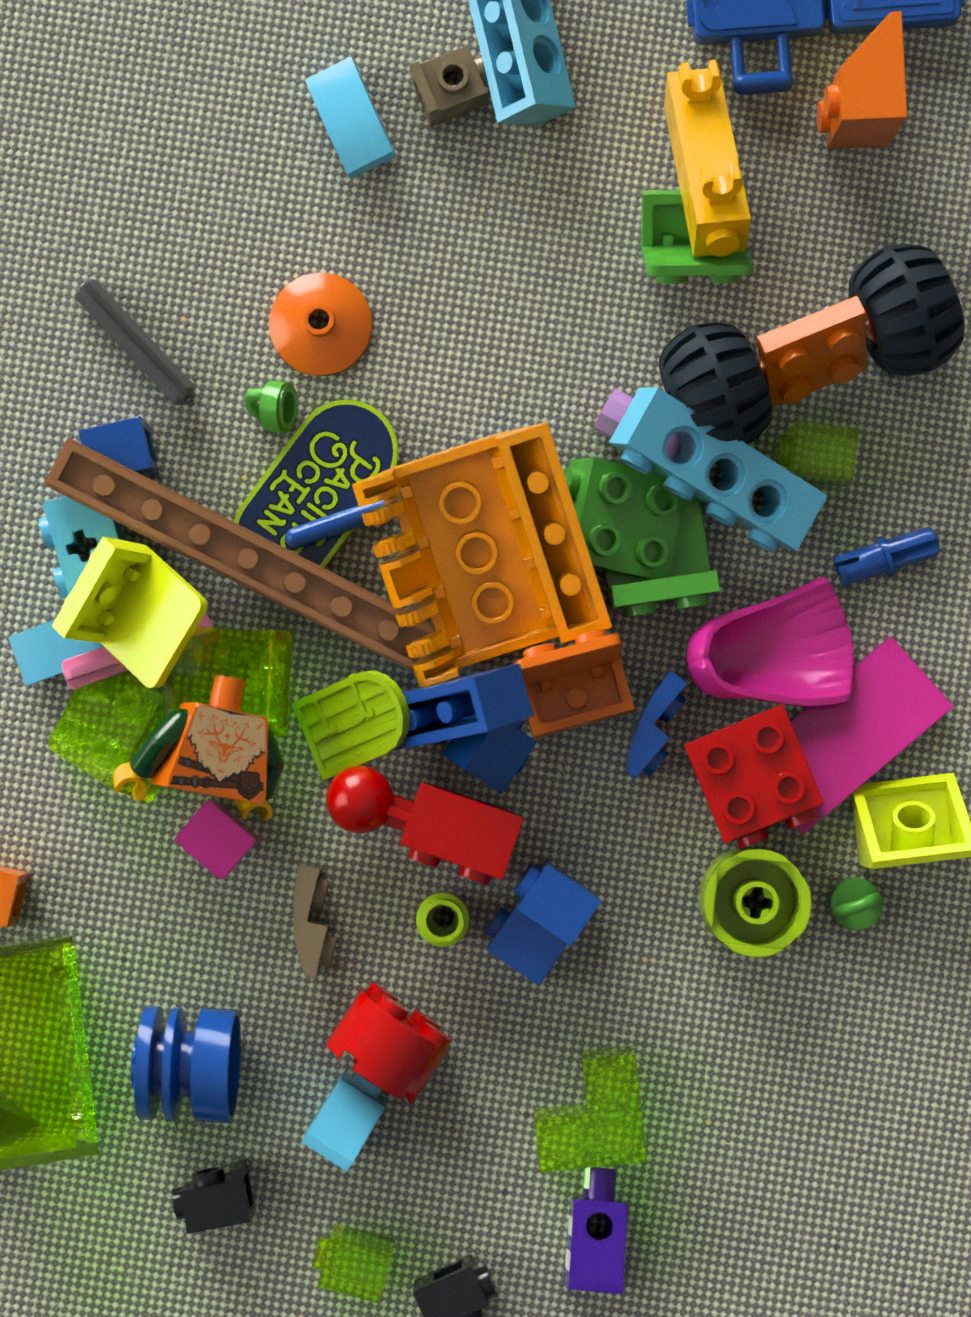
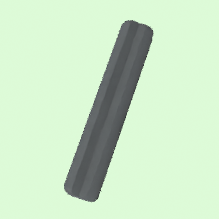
[75,279,195,406]

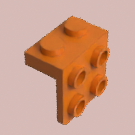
[515,629,635,740]

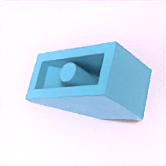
[301,1071,388,1172]

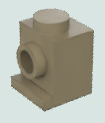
[409,45,489,127]

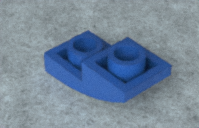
[625,670,688,778]

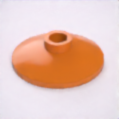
[269,273,372,376]

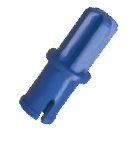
[833,527,940,588]

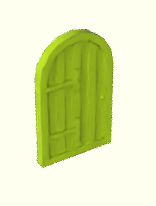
[292,670,410,780]

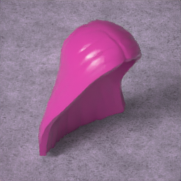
[686,576,855,706]

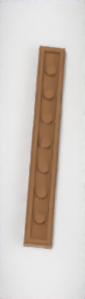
[43,437,435,673]

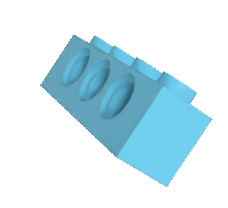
[468,0,576,126]
[609,387,828,553]

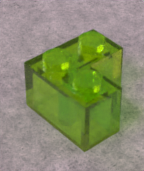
[533,1045,647,1173]

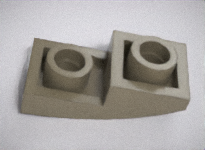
[293,862,338,979]

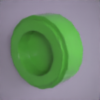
[244,380,298,433]
[828,877,883,931]

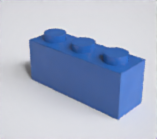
[394,663,534,751]

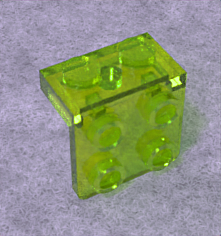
[164,626,293,737]
[48,672,182,804]

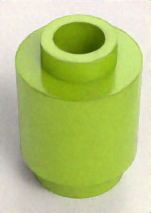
[416,890,470,947]

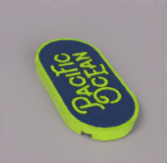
[234,399,398,569]

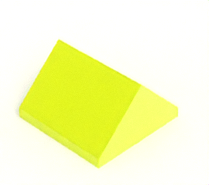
[851,773,971,869]

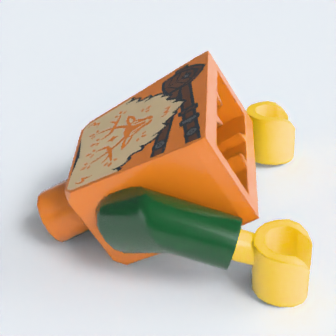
[113,675,284,821]

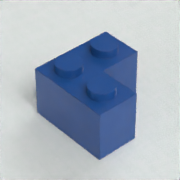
[484,859,601,986]

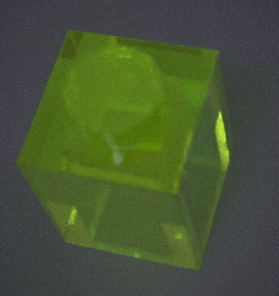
[776,421,859,487]
[312,1223,396,1304]

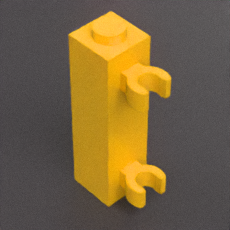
[664,59,751,257]

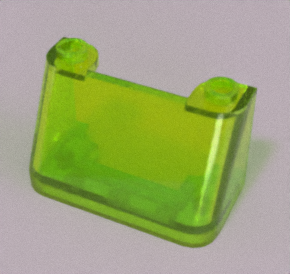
[0,932,99,1171]

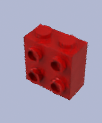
[684,704,825,850]

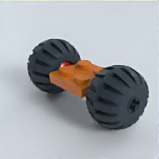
[659,244,965,444]

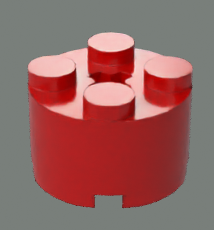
[326,982,452,1104]

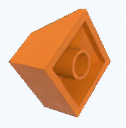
[816,11,907,149]

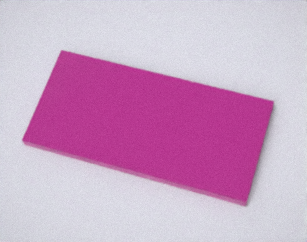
[790,636,954,836]

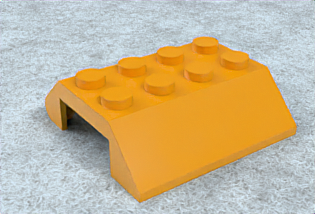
[352,422,612,687]

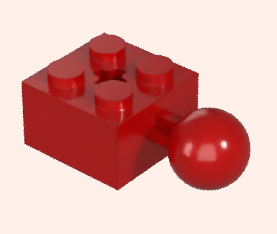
[326,766,524,885]

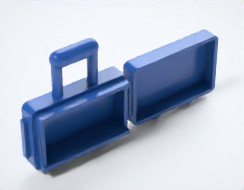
[686,0,965,95]

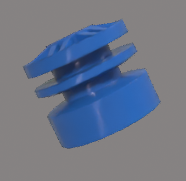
[131,1006,241,1123]

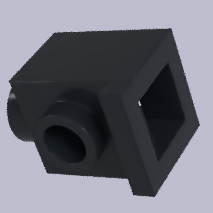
[172,1159,256,1234]
[413,1254,499,1317]

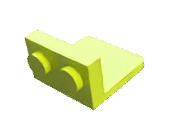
[52,536,208,689]

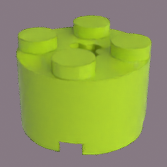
[698,846,812,957]

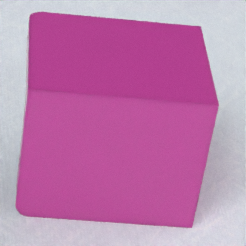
[174,798,261,879]

